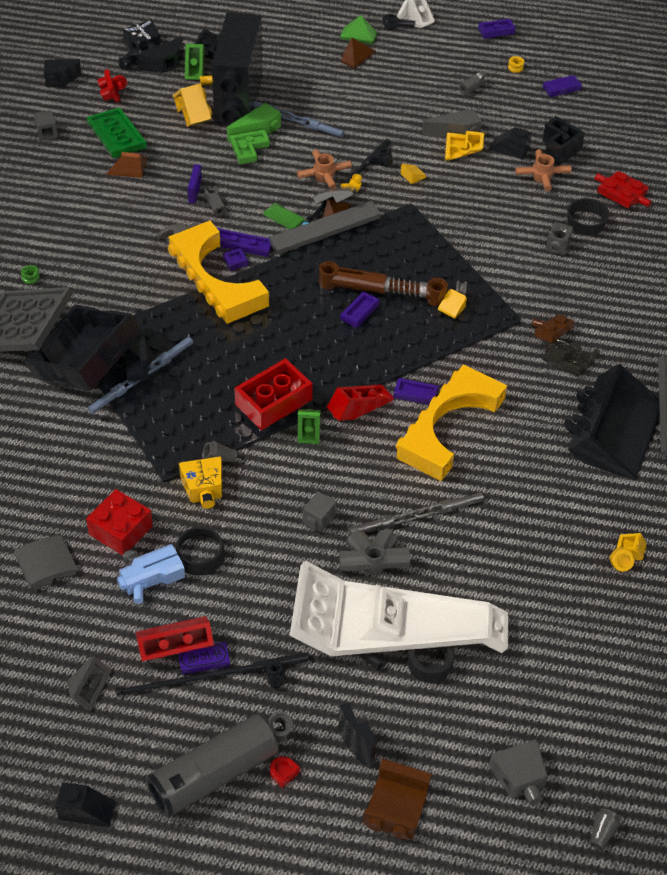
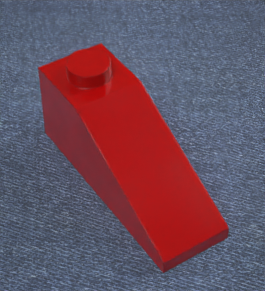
[327,385,394,421]

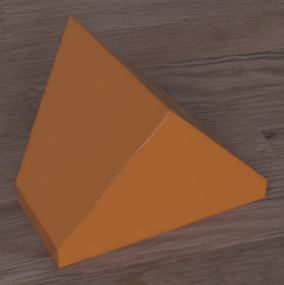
[106,152,147,178]

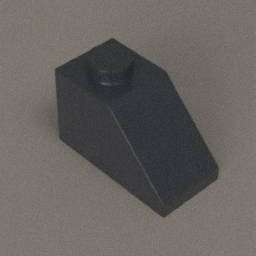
[44,59,82,87]
[490,127,532,160]
[55,782,116,828]

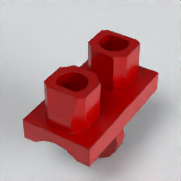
[97,69,127,103]

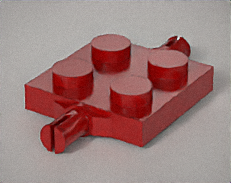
[594,171,652,208]

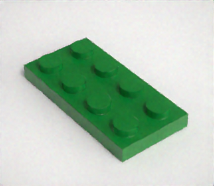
[86,107,147,158]

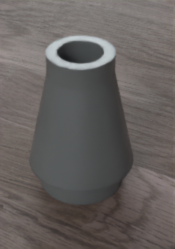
[203,441,237,463]
[589,808,620,851]

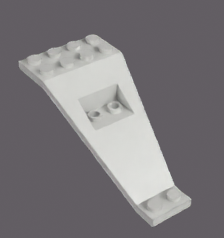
[289,561,508,656]

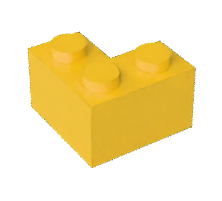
[173,83,212,127]

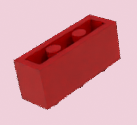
[135,616,214,662]

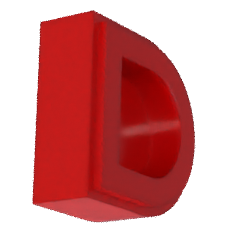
[270,756,301,789]

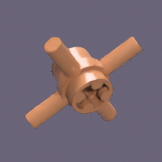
[297,149,352,188]
[515,149,571,191]

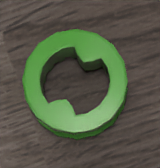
[21,265,40,284]

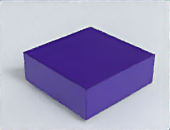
[223,248,248,271]

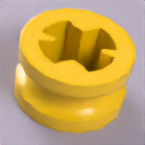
[508,56,524,73]

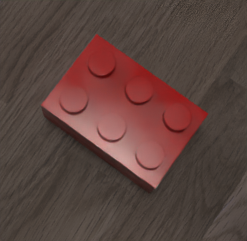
[235,358,312,430]

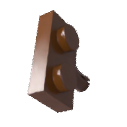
[532,315,574,343]

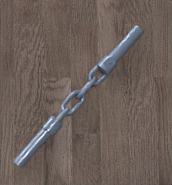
[254,101,344,138]
[88,337,193,414]

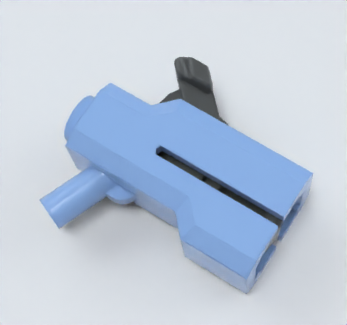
[117,544,185,604]

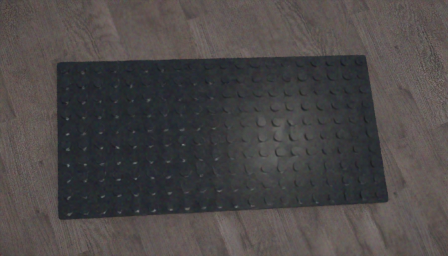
[97,204,521,482]

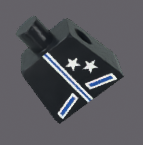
[122,20,161,51]

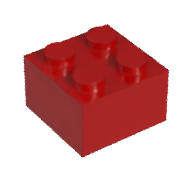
[86,489,153,556]

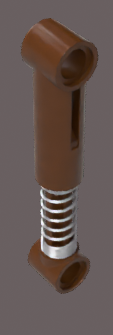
[319,261,448,306]

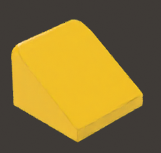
[401,164,426,184]
[438,289,467,319]
[616,533,647,560]

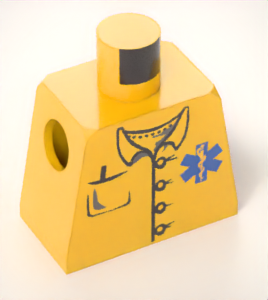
[179,456,222,509]

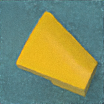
[445,131,484,160]

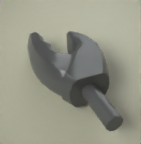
[157,222,198,243]

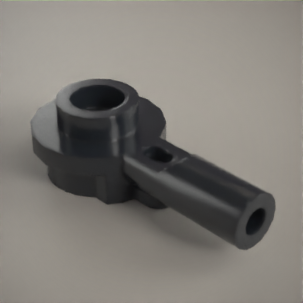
[382,14,416,29]

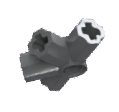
[339,528,410,575]

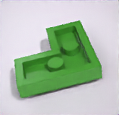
[230,130,270,164]

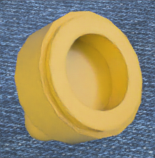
[609,547,635,572]

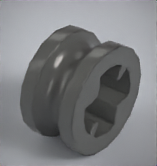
[456,280,467,295]

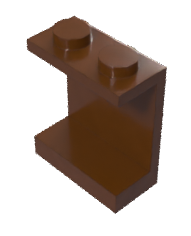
[363,759,432,840]

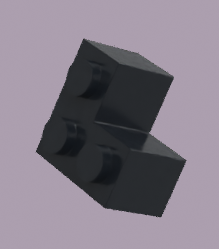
[542,116,585,166]

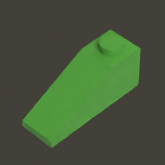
[227,103,281,143]

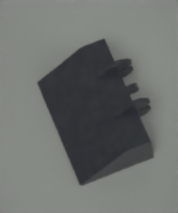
[564,364,660,481]

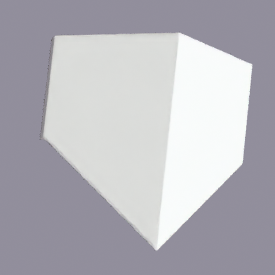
[397,0,435,28]

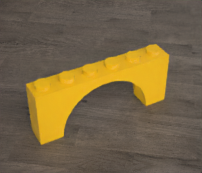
[168,221,269,324]
[396,364,507,481]

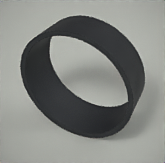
[568,198,610,235]
[175,527,225,576]

